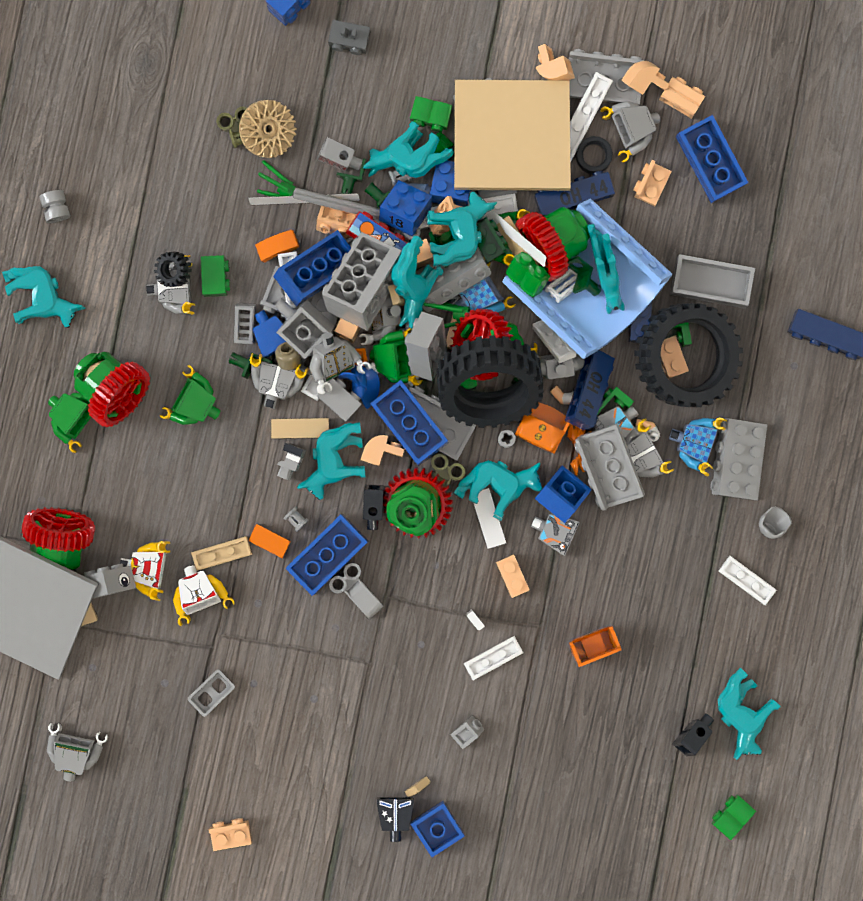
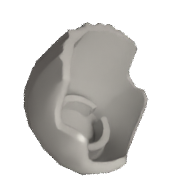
[759,506,792,539]

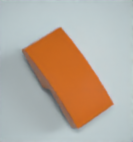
[255,230,299,263]

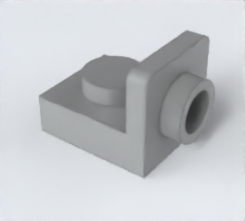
[450,715,484,749]

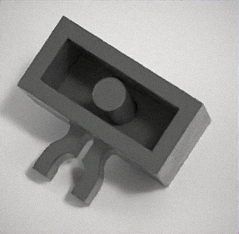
[328,20,371,55]

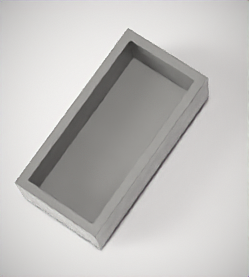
[670,254,755,308]

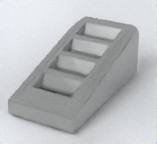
[234,303,256,344]

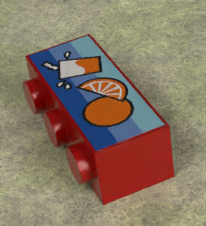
[345,211,407,250]

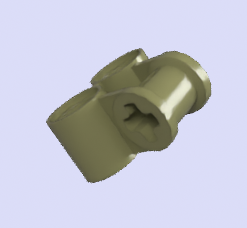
[216,106,247,149]
[431,453,466,487]

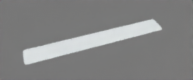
[248,194,360,205]
[485,210,546,267]

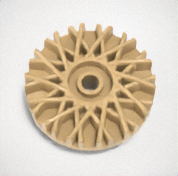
[239,100,297,158]

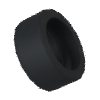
[576,136,613,174]

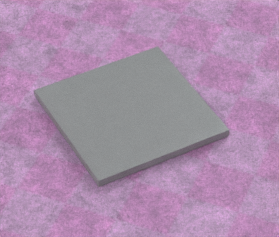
[0,536,98,680]

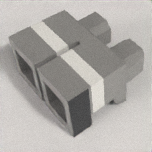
[277,443,306,480]

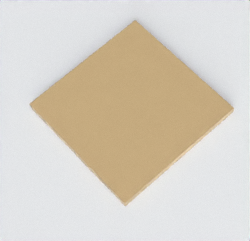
[454,80,571,191]

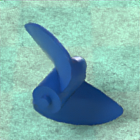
[338,365,380,409]

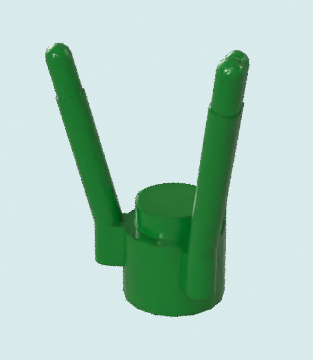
[257,160,296,197]
[423,302,471,328]

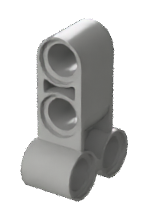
[329,563,384,619]

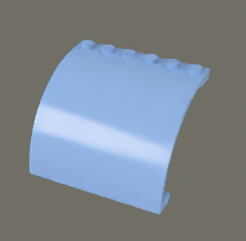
[502,199,672,359]

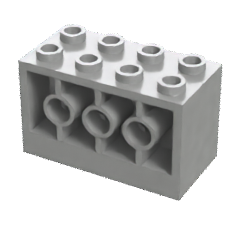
[322,232,402,331]

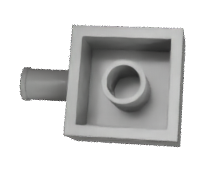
[274,298,335,359]

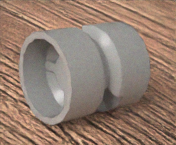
[39,190,70,223]

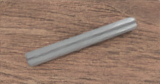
[293,188,380,220]

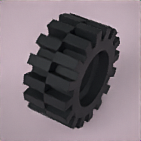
[154,252,192,287]

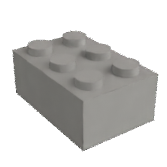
[405,312,448,381]

